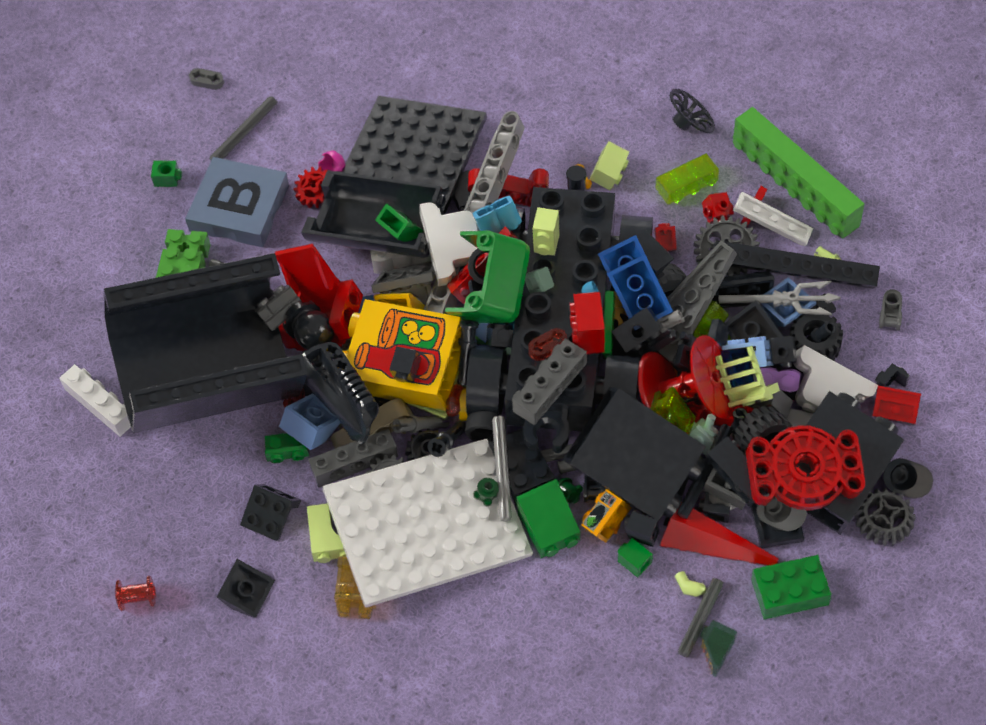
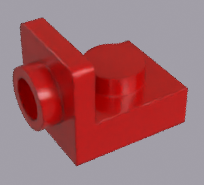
[654,223,677,251]

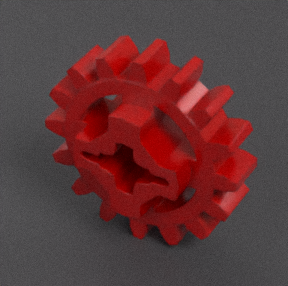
[293,167,327,208]

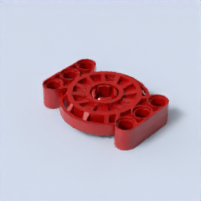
[746,426,865,510]

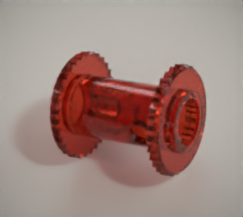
[115,575,156,611]

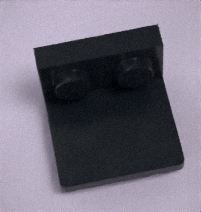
[240,484,301,541]

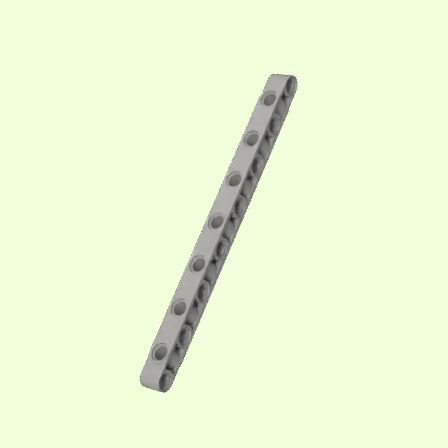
[424,111,525,315]

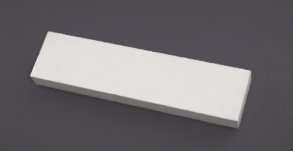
[733,192,813,246]

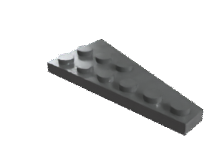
[636,241,737,366]

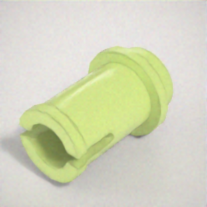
[814,246,841,260]

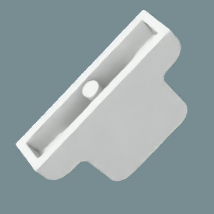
[420,202,480,287]
[793,345,878,414]

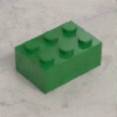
[751,555,831,620]

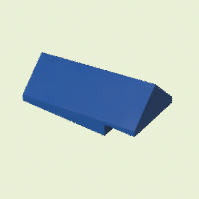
[598,235,673,330]

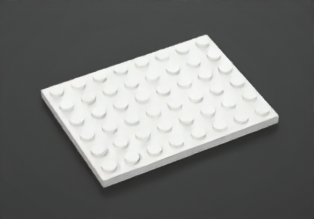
[323,439,533,608]

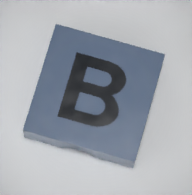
[185,157,289,248]

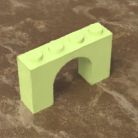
[307,503,348,563]

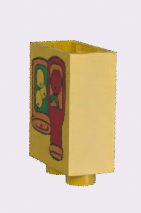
[337,299,462,411]

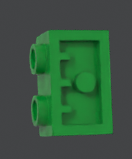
[264,433,309,463]

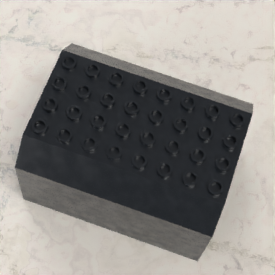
[104,253,308,434]

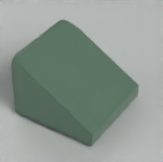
[525,267,554,294]

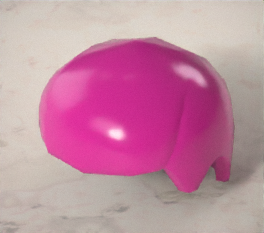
[318,150,346,172]

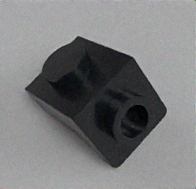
[875,363,910,391]

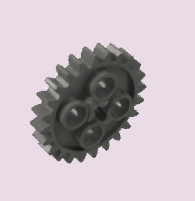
[694,216,760,276]

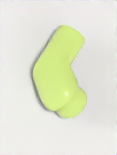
[675,571,706,596]

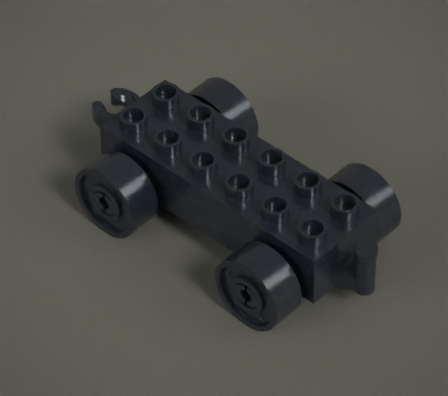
[466,165,653,453]

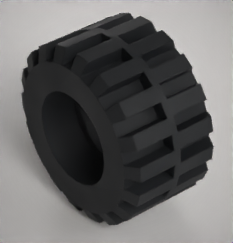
[789,314,843,361]
[734,406,793,456]

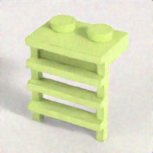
[715,346,780,407]

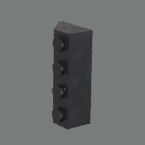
[706,271,775,310]

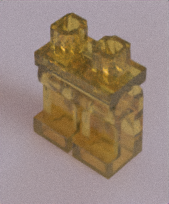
[334,557,377,619]

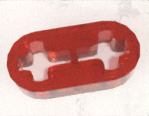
[529,328,567,361]

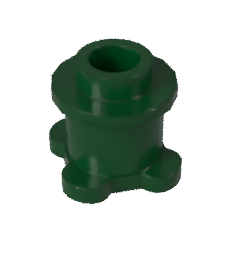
[558,477,583,505]
[473,478,499,507]

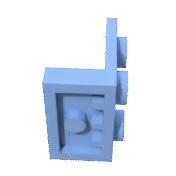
[722,336,774,367]

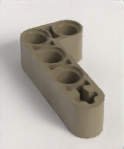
[330,398,414,449]

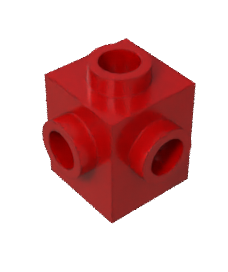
[702,192,734,224]

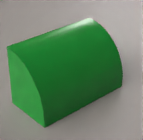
[375,203,424,242]

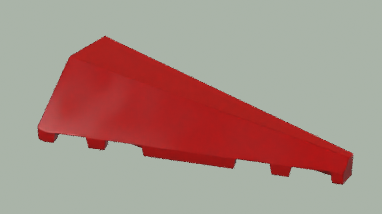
[660,502,779,565]

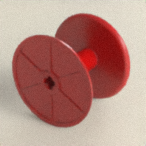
[638,335,736,429]

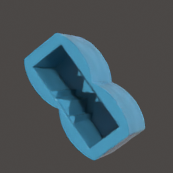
[472,196,522,233]

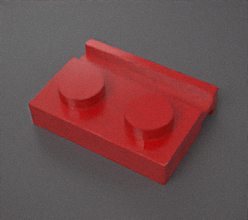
[872,385,921,424]

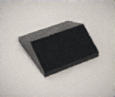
[637,229,674,276]
[216,559,275,618]

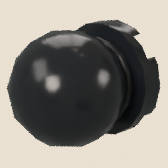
[283,300,334,350]

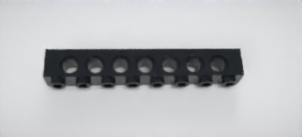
[713,240,880,289]

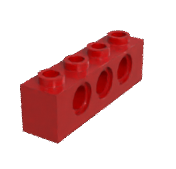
[447,226,519,305]

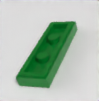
[602,291,616,358]

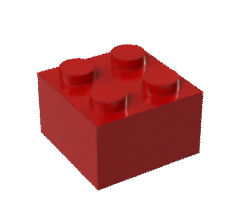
[570,292,605,354]

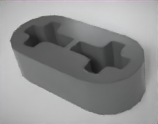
[189,68,224,90]

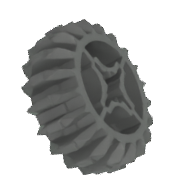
[854,488,916,546]

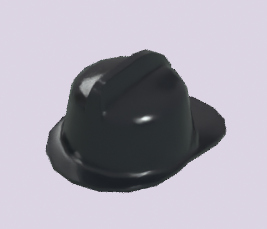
[883,458,933,498]

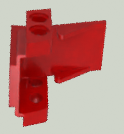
[275,243,363,351]

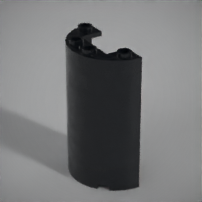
[301,170,446,258]

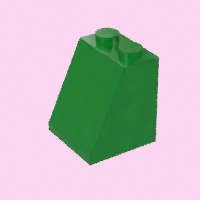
[517,479,580,558]

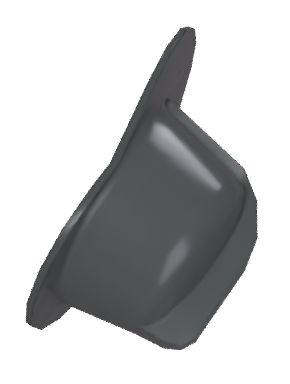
[757,493,807,531]

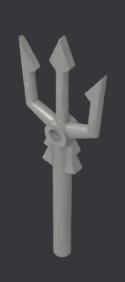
[719,281,841,315]

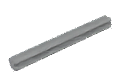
[492,416,512,521]

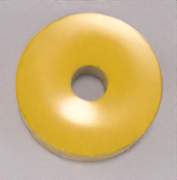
[459,387,468,421]

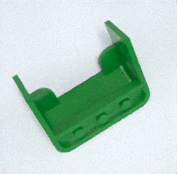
[445,231,530,323]

